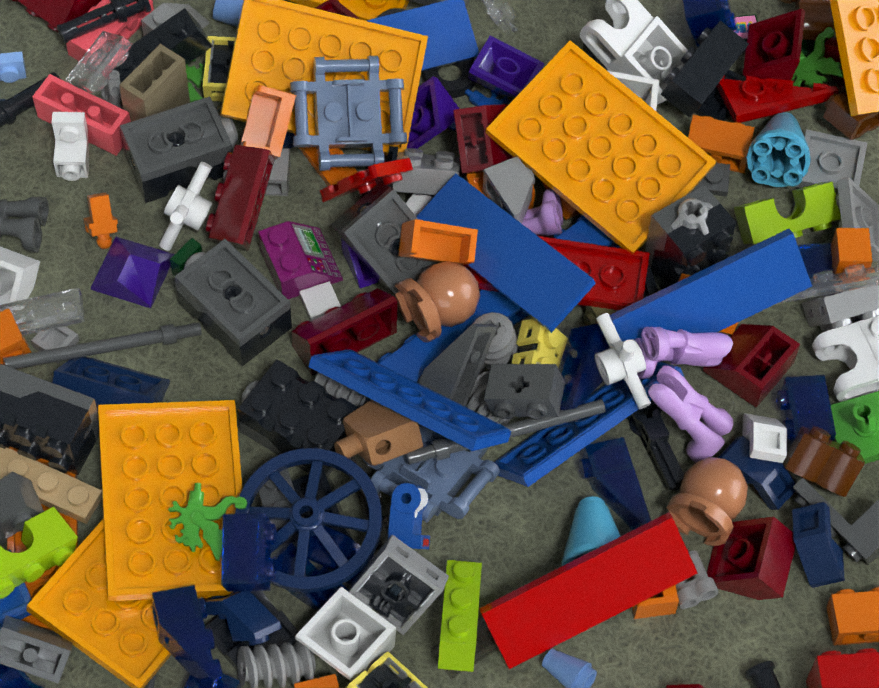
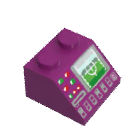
[258,221,343,299]

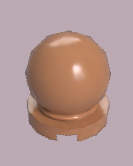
[395,261,480,342]
[666,457,748,546]

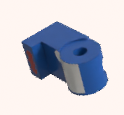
[388,483,430,549]

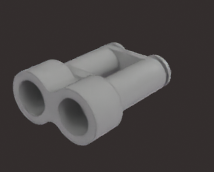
[101,70,123,109]
[676,550,719,609]

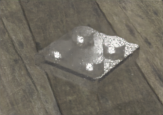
[65,31,133,94]

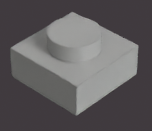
[31,317,79,364]

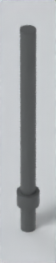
[3,322,202,369]
[406,399,605,465]

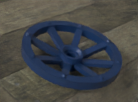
[235,448,382,592]

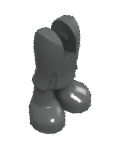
[0,196,49,253]

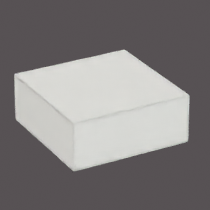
[299,281,341,321]

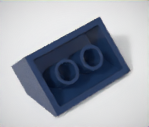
[52,356,170,411]

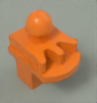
[83,192,118,249]

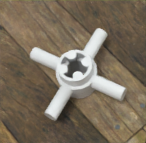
[159,162,213,251]
[595,313,651,409]

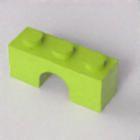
[734,182,841,245]
[0,506,78,599]
[438,560,482,672]

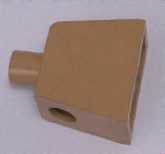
[334,400,423,466]

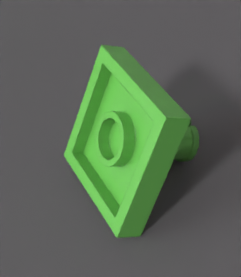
[825,391,879,464]

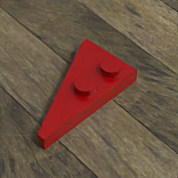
[716,75,838,123]
[320,158,413,203]

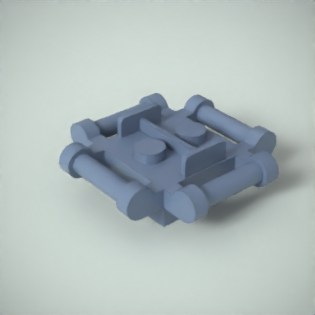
[290,56,407,171]
[361,423,500,523]

